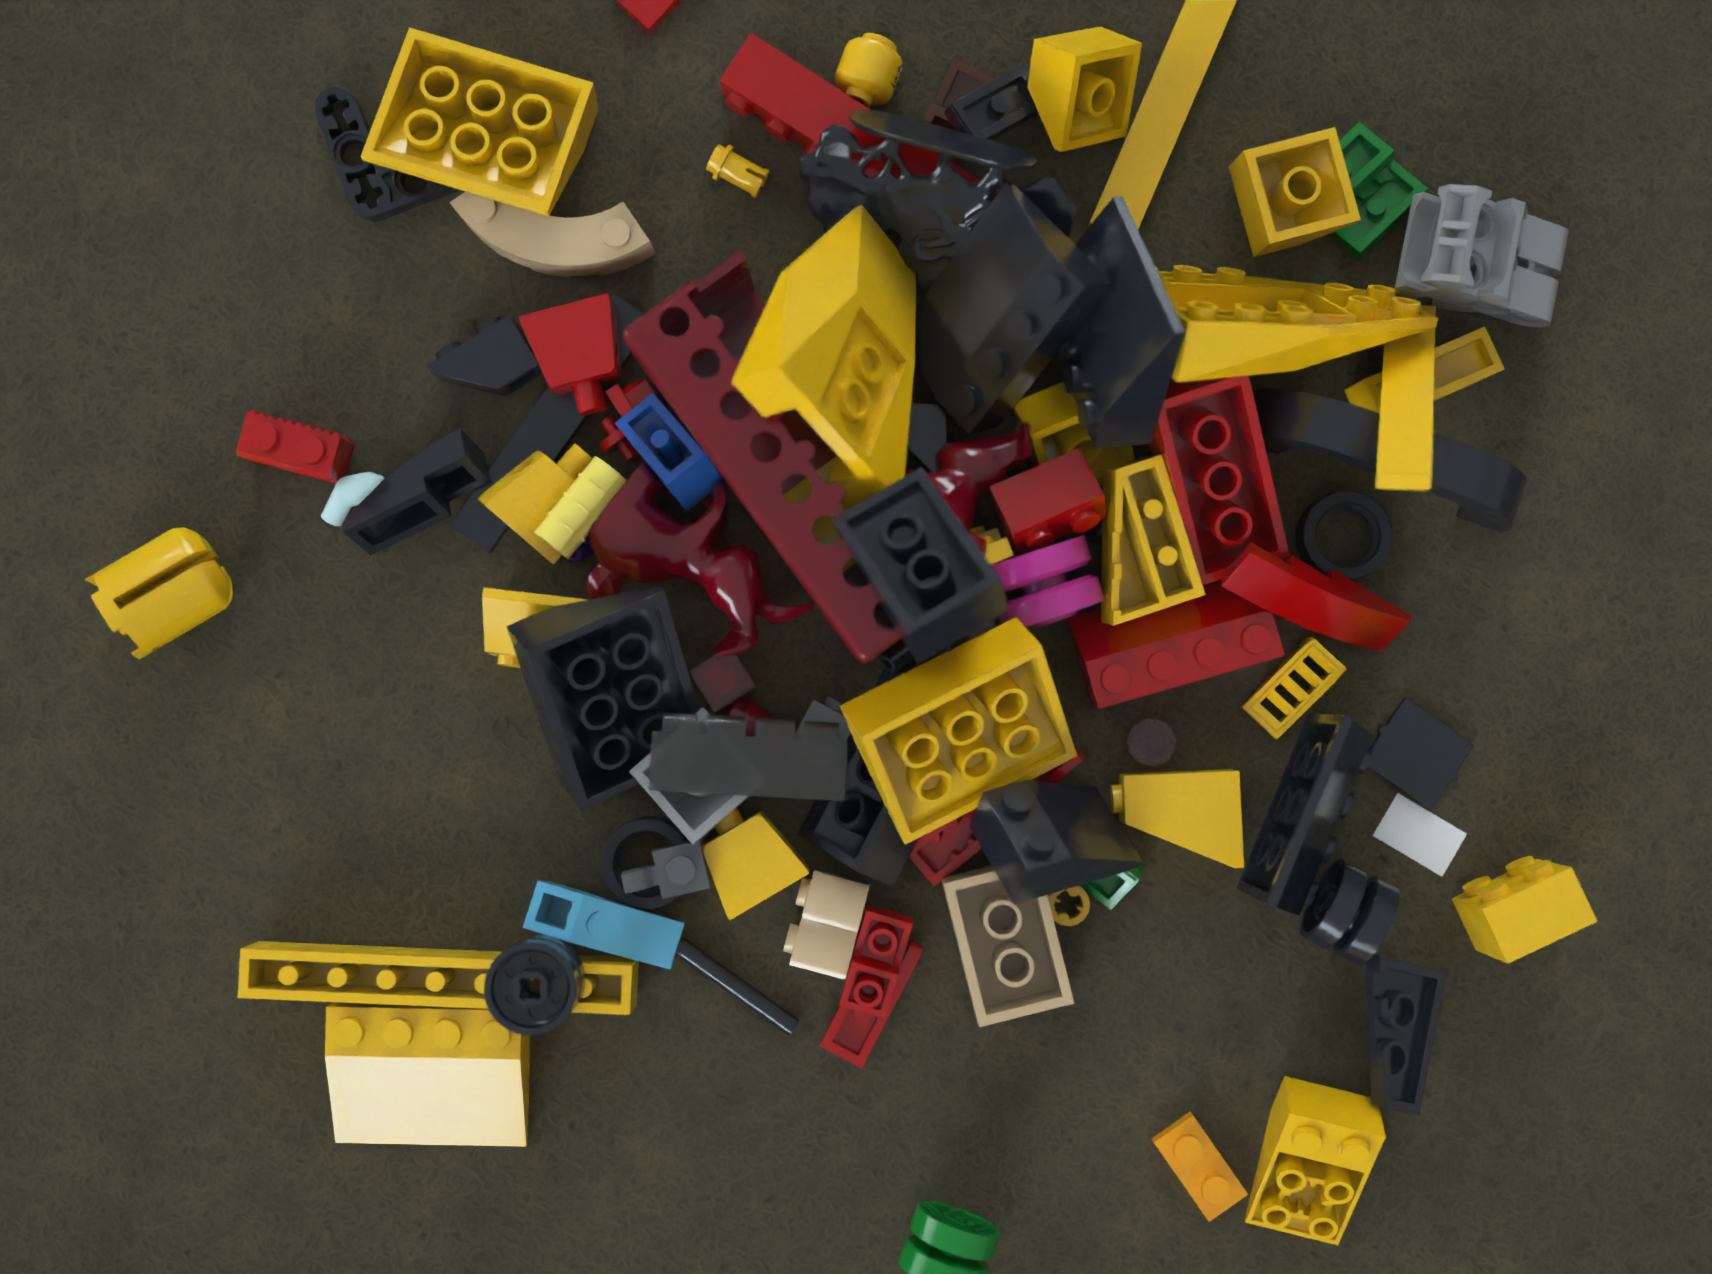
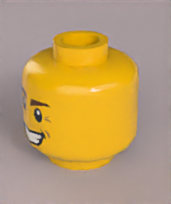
[834,33,903,108]

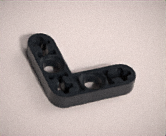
[314,87,460,222]

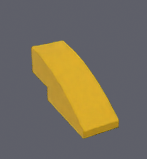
[1344,327,1504,413]

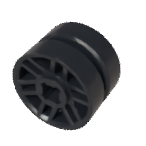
[1300,859,1400,966]
[484,935,585,1035]

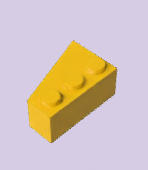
[1101,454,1205,626]

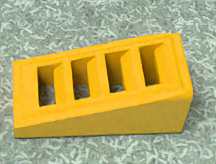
[1241,637,1347,739]

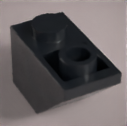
[427,315,543,396]

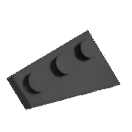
[1366,954,1446,1115]

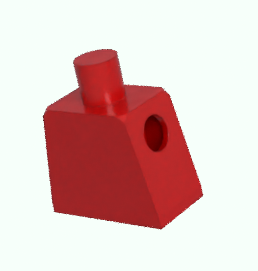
[519,293,621,416]

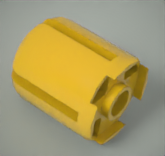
[85,527,233,660]

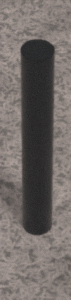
[676,937,799,1036]

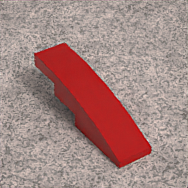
[1222,542,1411,652]
[909,745,1085,887]

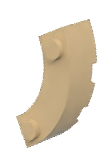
[450,192,656,278]

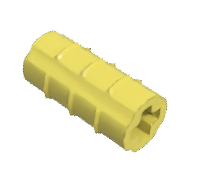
[534,456,627,560]

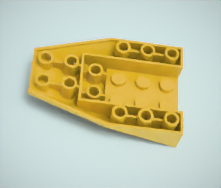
[732,205,916,509]
[1155,265,1438,382]

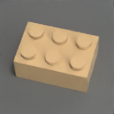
[941,865,1074,1027]

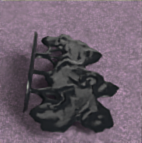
[798,110,1077,296]

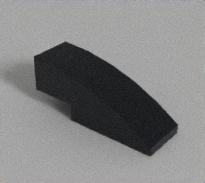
[342,428,490,555]

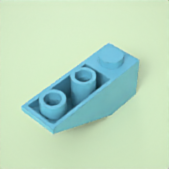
[523,880,685,969]

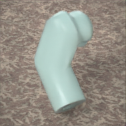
[321,472,385,526]

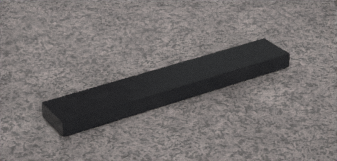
[450,293,645,554]

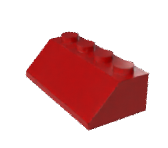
[1066,579,1285,709]

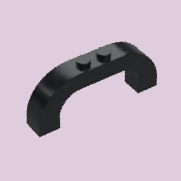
[1253,389,1527,533]

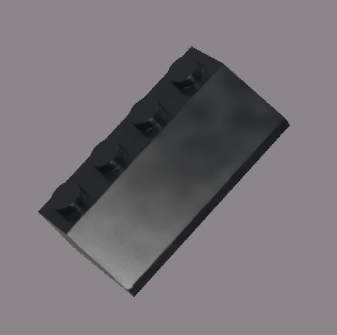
[798,669,918,886]

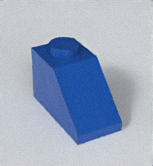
[615,393,724,512]

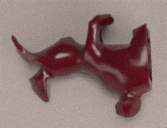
[905,421,1033,556]
[586,462,815,656]

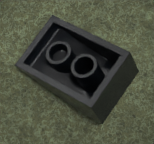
[832,468,1009,663]
[970,780,1142,905]

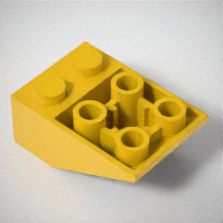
[1245,1076,1386,1245]

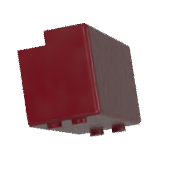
[623,251,902,664]

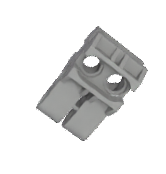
[1395,184,1569,327]

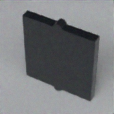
[1368,698,1474,810]

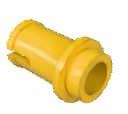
[706,144,770,198]

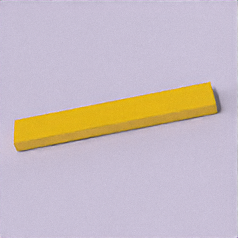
[1088,0,1237,229]
[1376,306,1436,490]

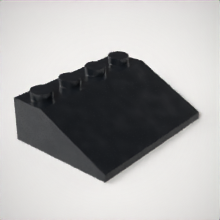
[915,182,1112,435]
[1053,196,1185,449]
[506,586,699,811]
[1236,714,1373,916]

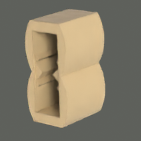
[783,869,870,980]

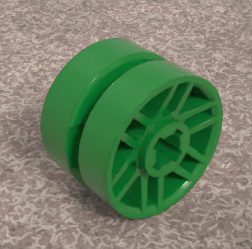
[898,1200,1001,1274]

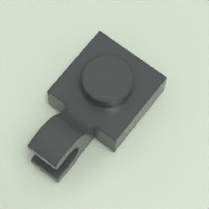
[621,840,710,899]

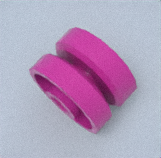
[992,535,1105,628]

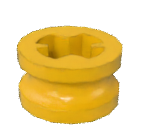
[1047,886,1090,926]

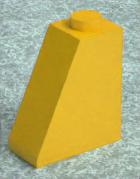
[1110,769,1244,868]

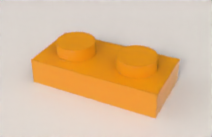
[1151,1112,1248,1222]

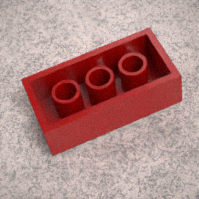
[1149,375,1290,585]

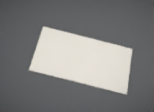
[1373,793,1467,876]

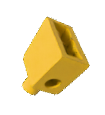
[478,443,593,565]
[702,808,810,920]

